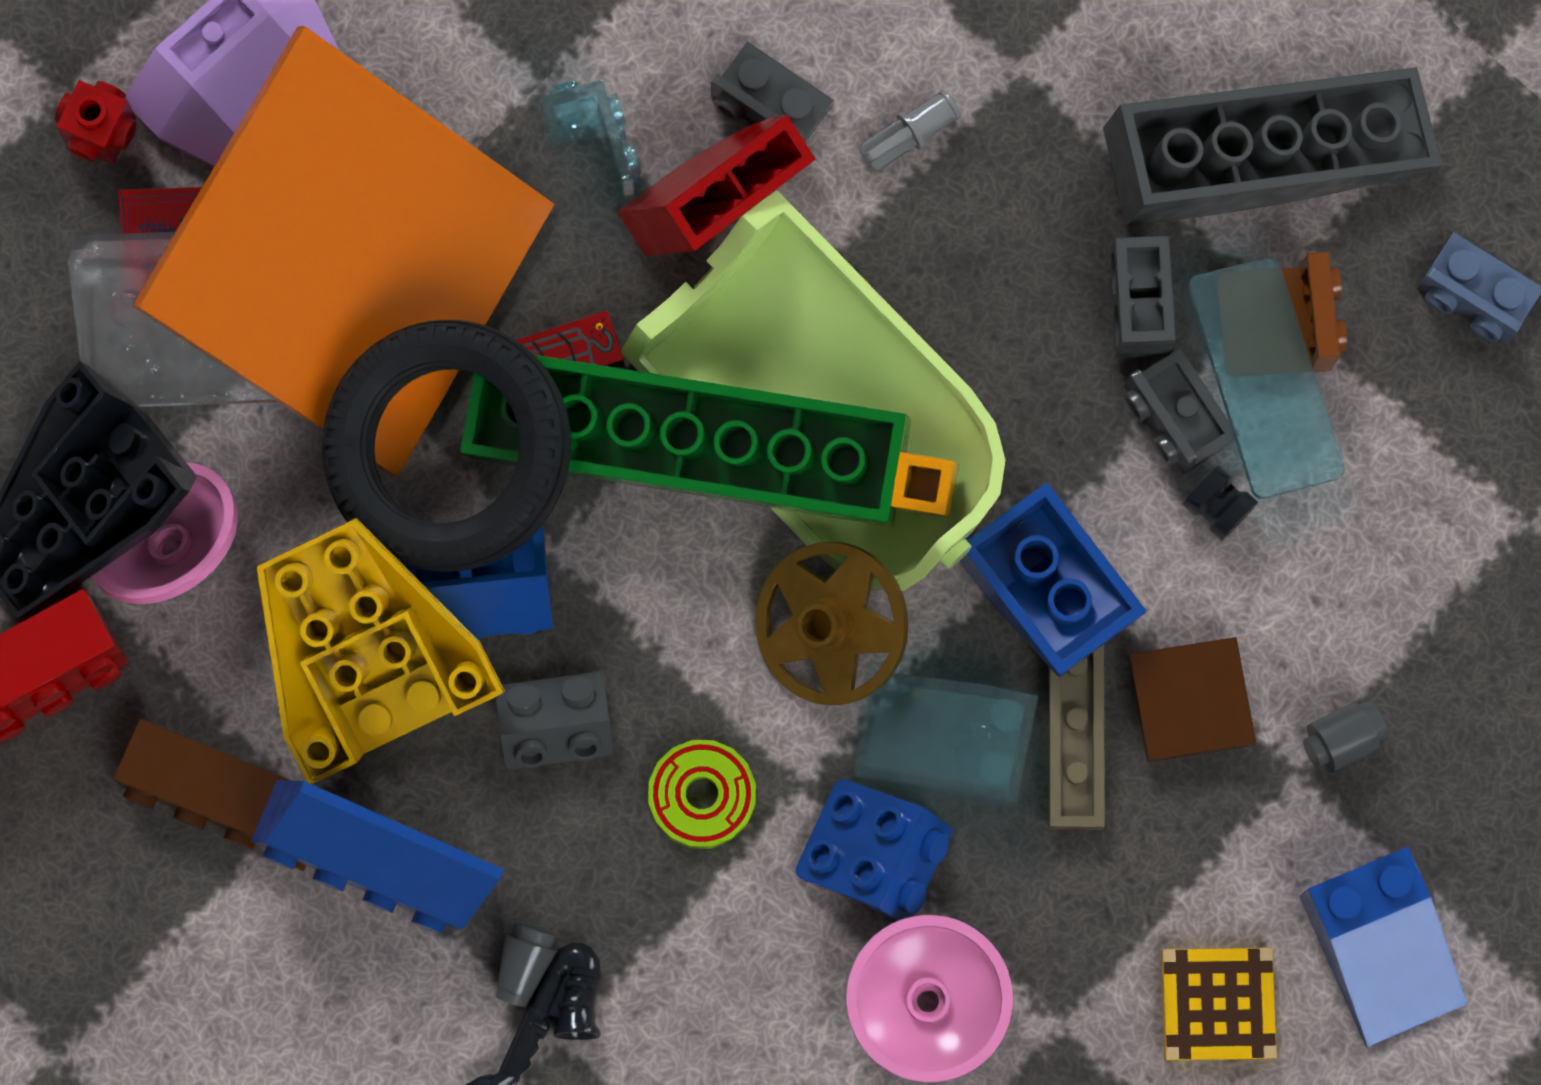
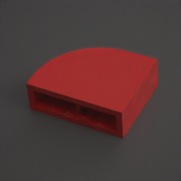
[617,114,816,256]

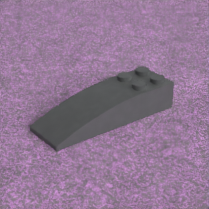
[1103,67,1442,227]

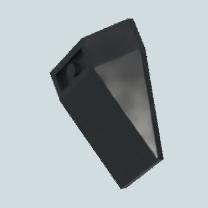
[0,361,197,621]

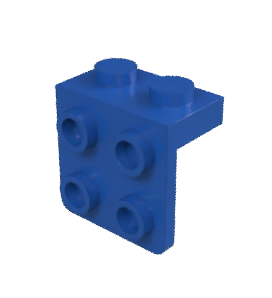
[796,779,954,923]

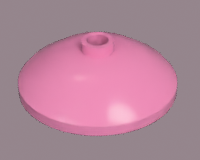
[91,462,238,604]
[846,915,1013,1083]

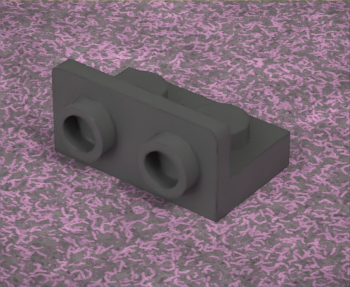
[711,41,834,143]

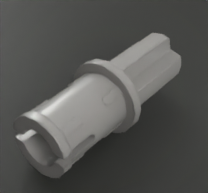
[859,90,961,171]

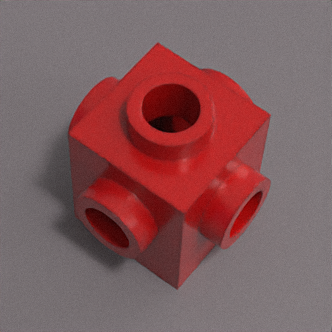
[55,80,137,165]

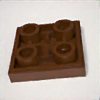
[1128,637,1256,763]

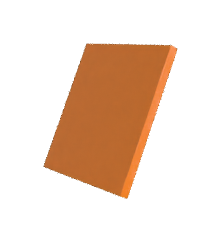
[132,26,555,477]

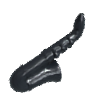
[465,942,602,1085]

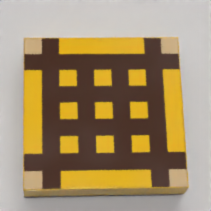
[1161,948,1277,1061]

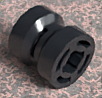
[1182,465,1259,541]

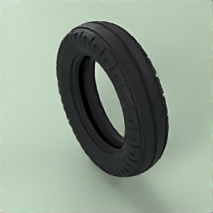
[322,320,571,572]

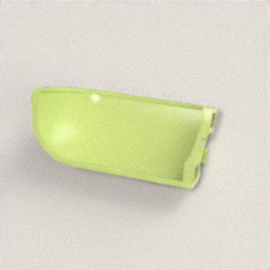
[621,190,1006,591]

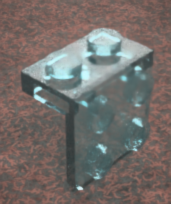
[540,79,642,206]

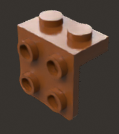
[1215,252,1347,379]

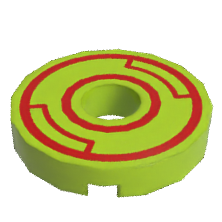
[648,740,756,849]

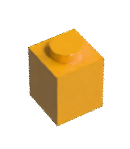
[891,452,959,518]

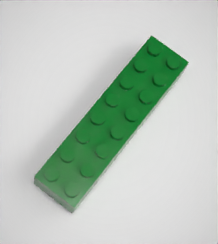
[460,355,911,527]

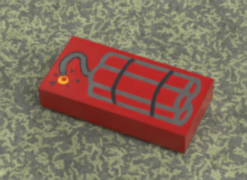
[516,311,624,367]

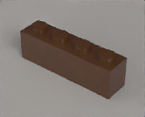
[113,719,306,872]

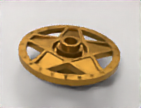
[755,542,908,705]

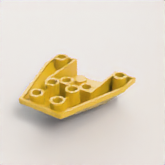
[257,518,505,784]

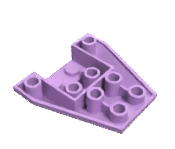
[125,0,339,168]

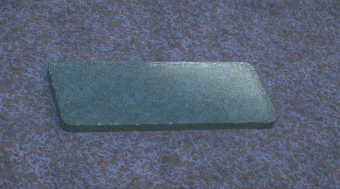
[1187,257,1345,499]

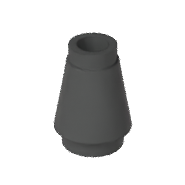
[495,921,557,1007]

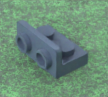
[1418,232,1541,344]

